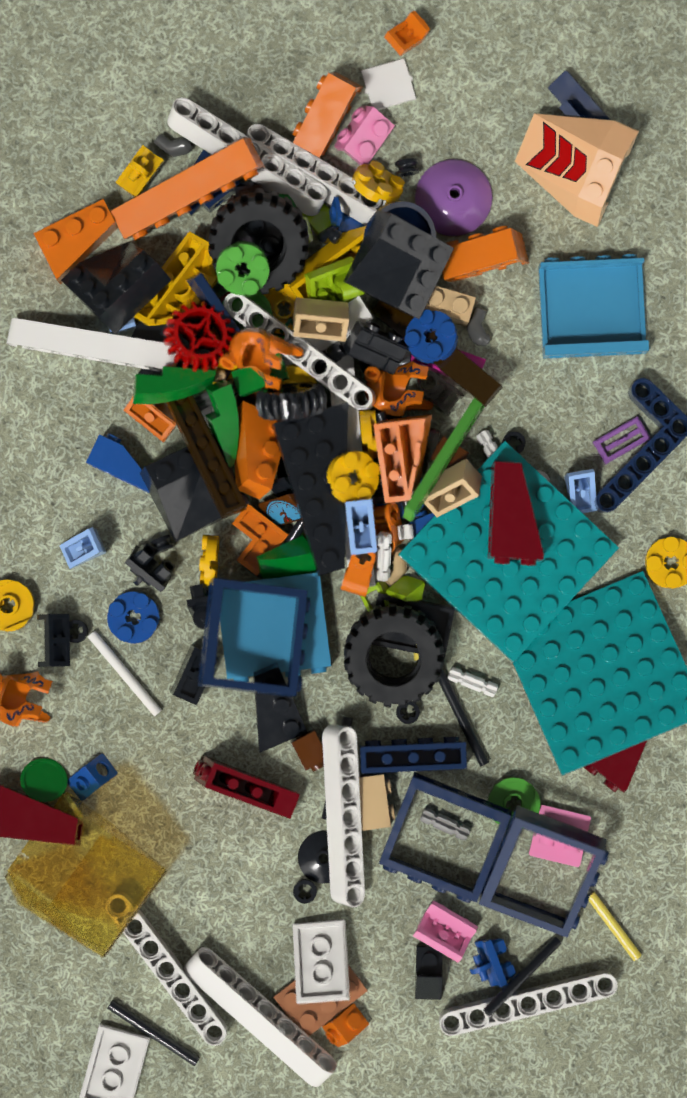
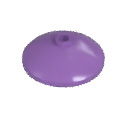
[415,159,492,236]

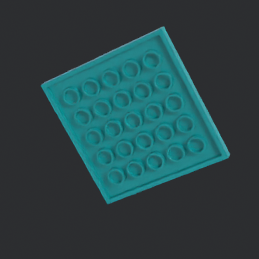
[398,441,619,662]
[512,571,687,776]

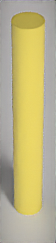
[589,892,642,961]

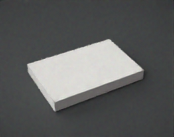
[293,919,350,1004]
[79,1023,150,1098]

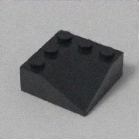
[343,210,454,319]
[61,241,171,334]
[140,434,249,543]

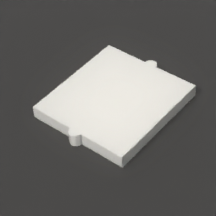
[361,59,416,110]

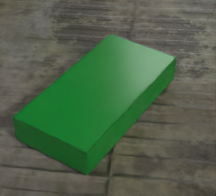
[231,353,290,397]

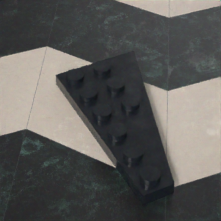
[272,403,348,576]

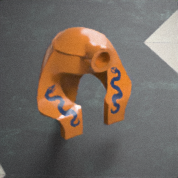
[219,327,304,391]
[364,361,433,416]
[0,671,53,727]

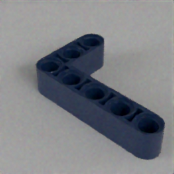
[594,378,687,514]

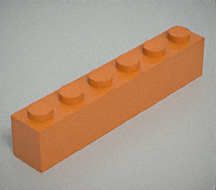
[110,138,264,241]

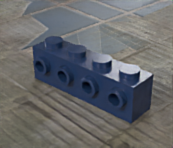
[360,736,467,774]

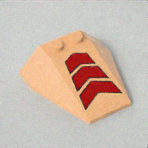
[515,113,639,227]

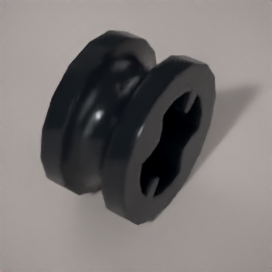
[395,158,419,177]
[502,432,526,454]
[149,534,175,555]
[69,620,88,643]
[396,701,420,724]
[293,879,317,904]

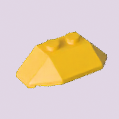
[289,226,366,298]
[134,231,218,326]

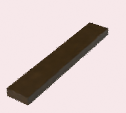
[371,301,503,407]
[166,395,247,519]

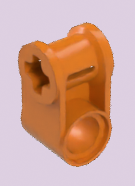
[372,502,405,553]
[340,552,375,597]

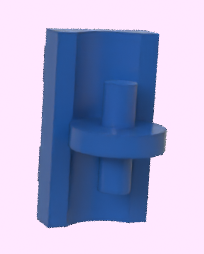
[469,938,516,987]

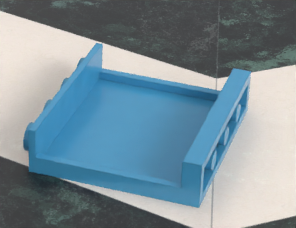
[538,254,649,359]
[220,573,331,682]

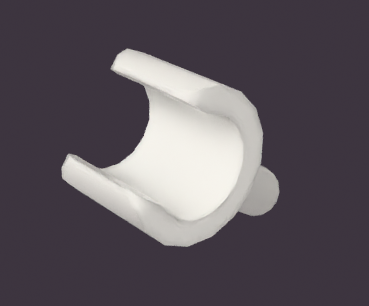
[397,524,414,541]

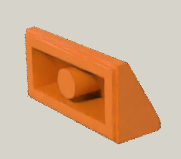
[123,397,177,443]

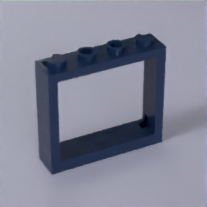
[198,578,310,697]
[379,772,512,903]
[479,805,609,938]

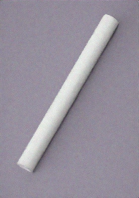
[88,630,162,717]

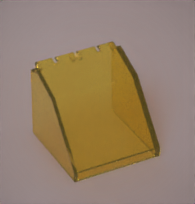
[5,792,167,958]

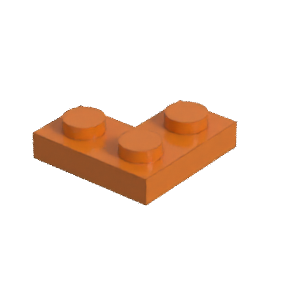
[232,504,288,576]

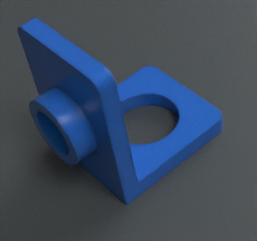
[329,197,365,233]
[68,754,118,801]

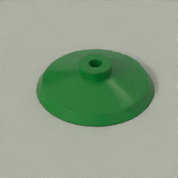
[20,758,68,802]

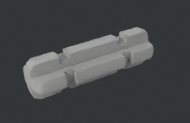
[420,808,471,840]

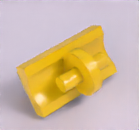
[115,145,164,197]

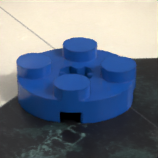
[404,309,458,363]
[107,592,160,644]

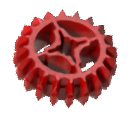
[163,301,235,372]

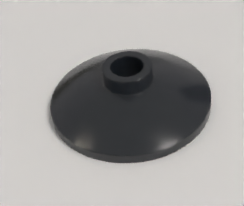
[298,831,330,884]

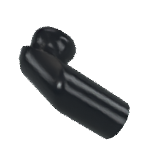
[318,226,343,244]

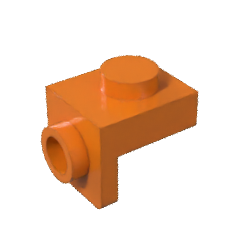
[384,10,430,56]
[322,1003,369,1047]

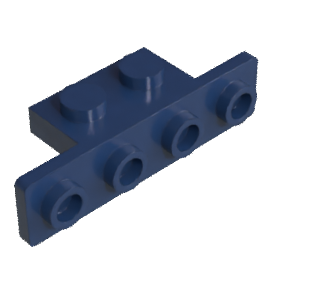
[548,71,634,150]

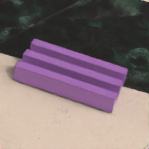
[592,416,651,465]

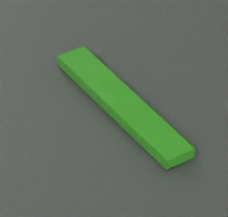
[403,398,484,522]

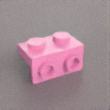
[334,105,395,165]
[413,901,478,963]

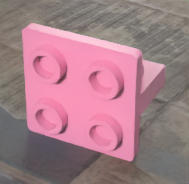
[529,805,591,867]

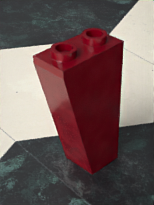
[487,462,544,566]
[583,741,647,793]
[193,755,300,819]
[0,784,84,846]

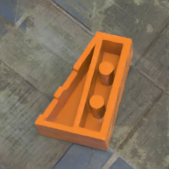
[292,72,363,158]
[33,199,118,285]
[442,226,529,282]
[235,401,284,499]
[374,414,432,503]

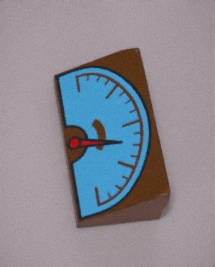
[258,494,301,527]

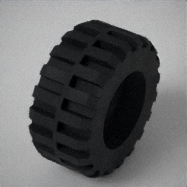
[208,188,309,295]
[343,603,444,707]

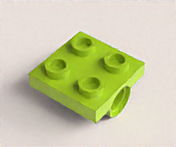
[305,256,364,303]

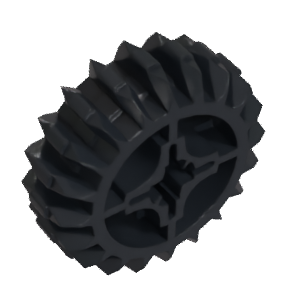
[256,382,327,421]

